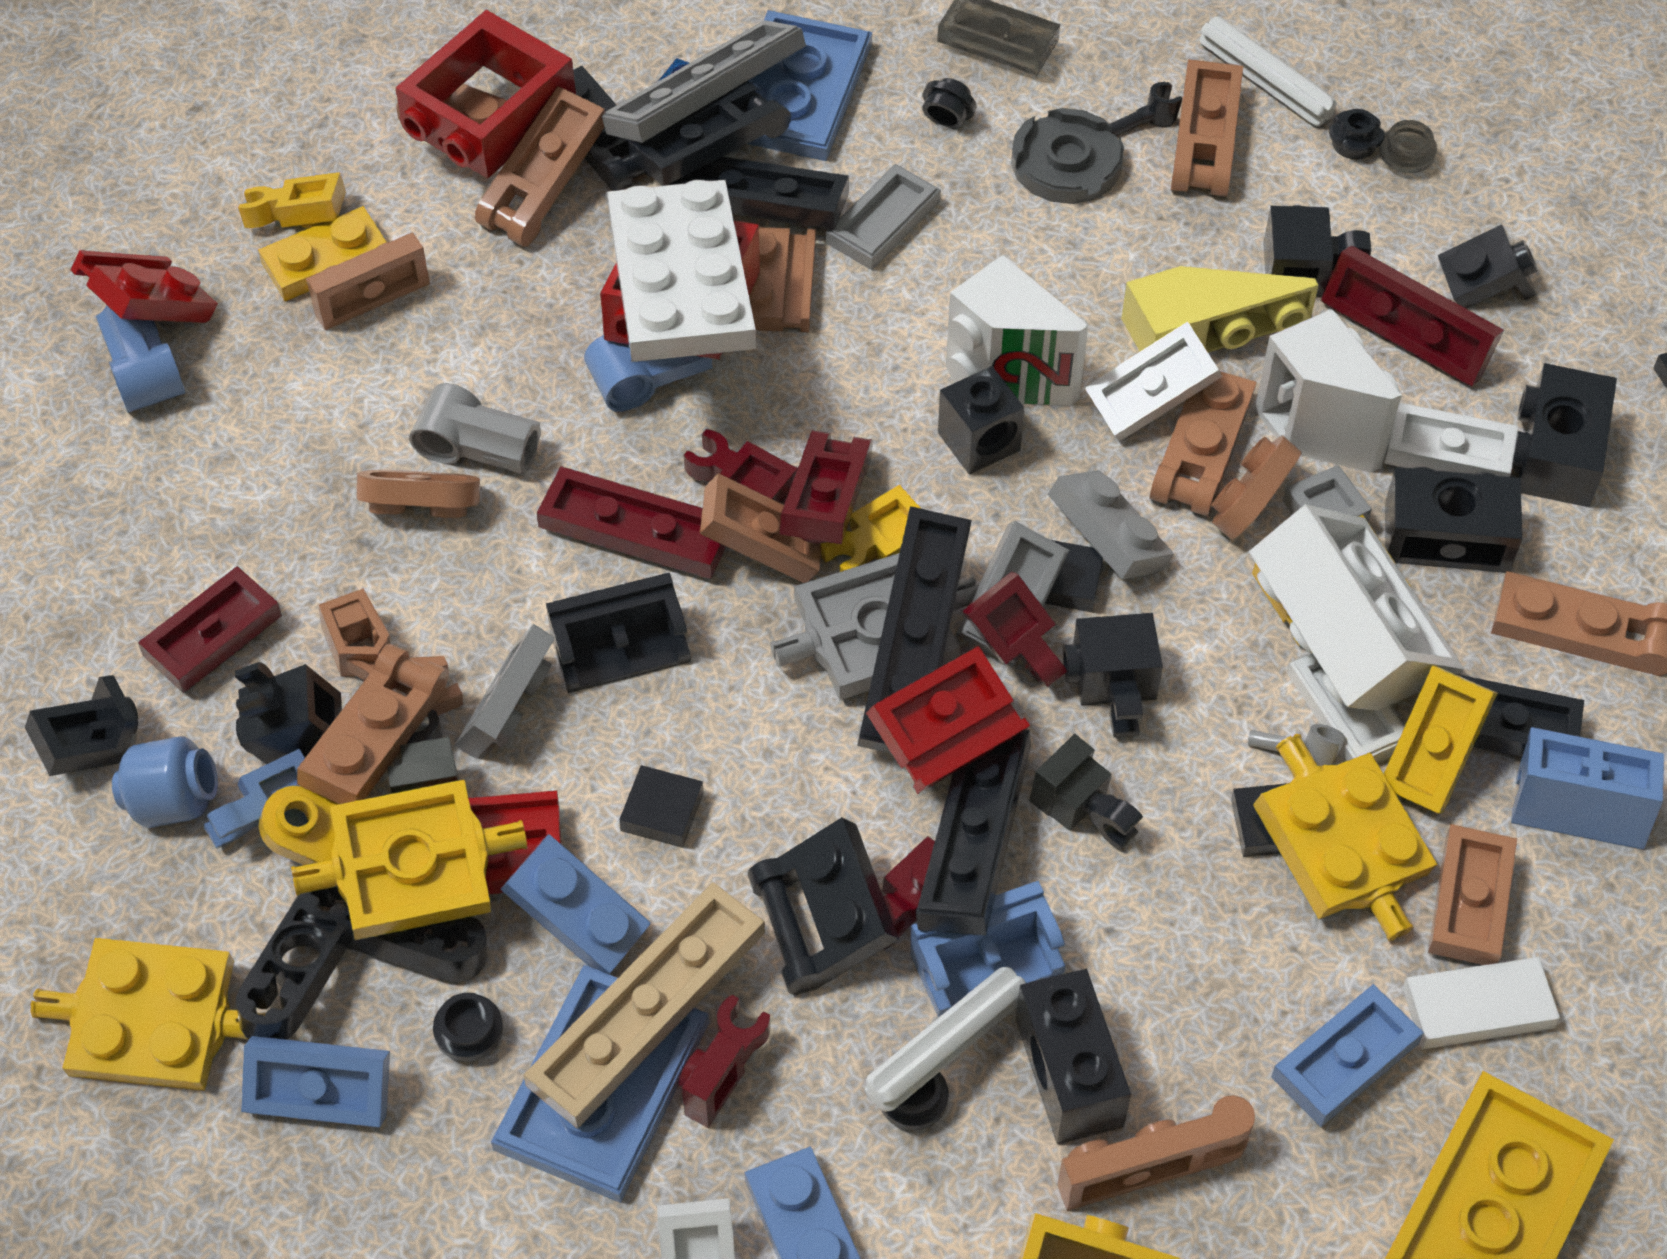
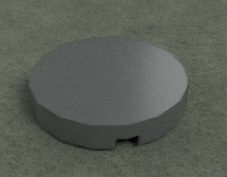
[1011,108,1124,204]

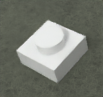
[657,1198,735,1259]

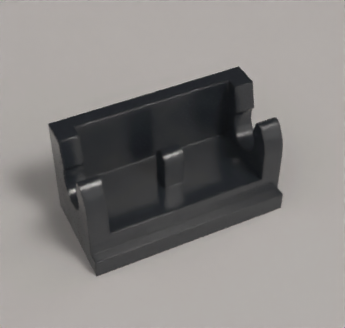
[546,572,691,693]

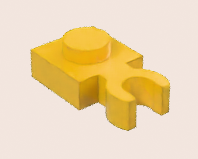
[238,172,346,228]
[821,484,921,572]

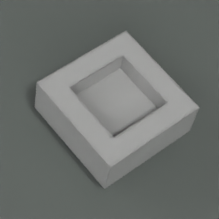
[1283,465,1372,522]

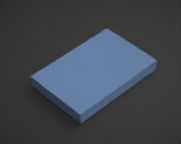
[748,10,872,161]
[491,965,709,1203]

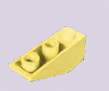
[1121,266,1318,353]

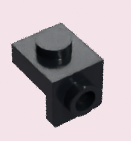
[1437,224,1539,309]
[25,675,138,776]

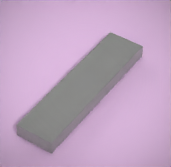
[601,20,806,143]

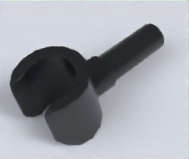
[1110,82,1182,136]

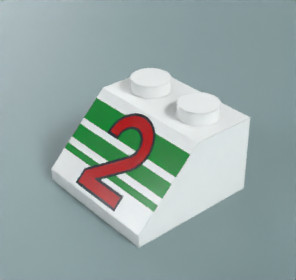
[946,255,1089,406]

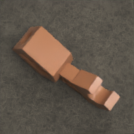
[319,588,463,717]

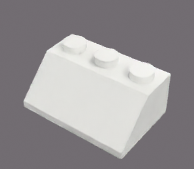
[1248,504,1464,711]

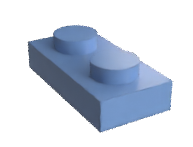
[500,834,651,974]
[1271,984,1424,1127]
[241,1036,390,1127]
[745,1146,860,1259]

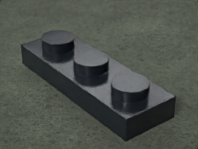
[668,156,849,230]

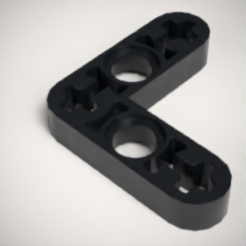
[236,887,487,1040]

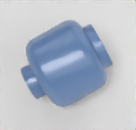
[112,736,218,828]

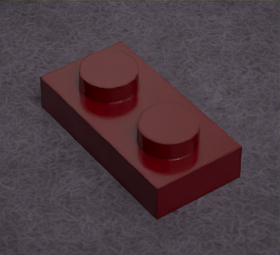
[138,566,282,694]

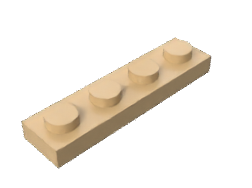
[523,882,765,1129]

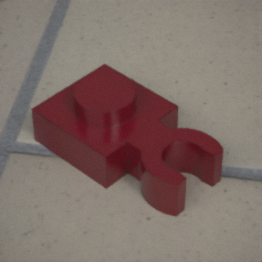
[683,429,798,503]

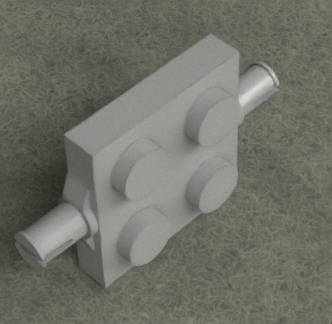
[770,553,978,700]

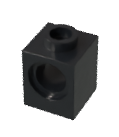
[938,366,1024,475]

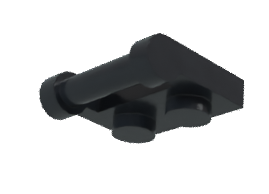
[747,817,899,995]

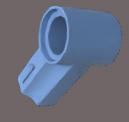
[96,305,186,413]
[584,335,713,412]

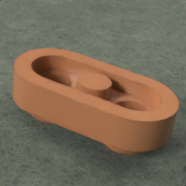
[1211,435,1302,540]
[356,470,480,518]

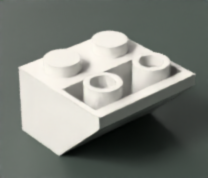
[1255,309,1402,473]

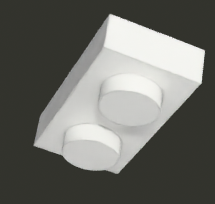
[1085,322,1222,441]
[1384,403,1518,477]

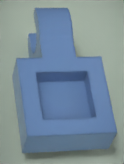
[204,749,308,849]

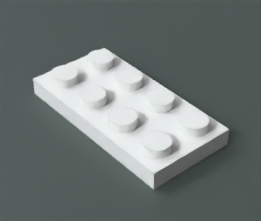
[607,180,756,362]

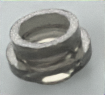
[1379,120,1437,173]

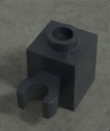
[1263,205,1371,297]
[1063,613,1163,737]
[235,662,342,764]

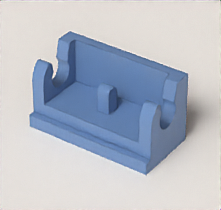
[1511,727,1664,850]
[910,881,1065,1018]

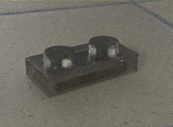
[937,0,1061,76]

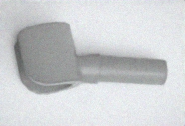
[1248,724,1345,766]

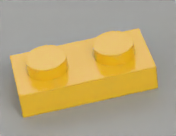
[258,206,386,302]
[1384,666,1497,814]

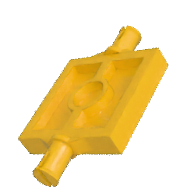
[1253,734,1438,941]
[291,780,527,940]
[30,938,267,1091]

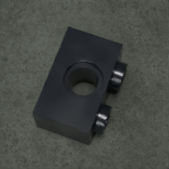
[1512,363,1617,508]
[1385,467,1523,573]
[1015,968,1131,1144]

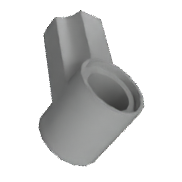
[409,383,541,474]

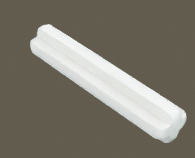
[1199,17,1337,127]
[864,967,1026,1112]

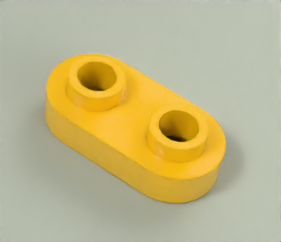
[259,786,338,865]

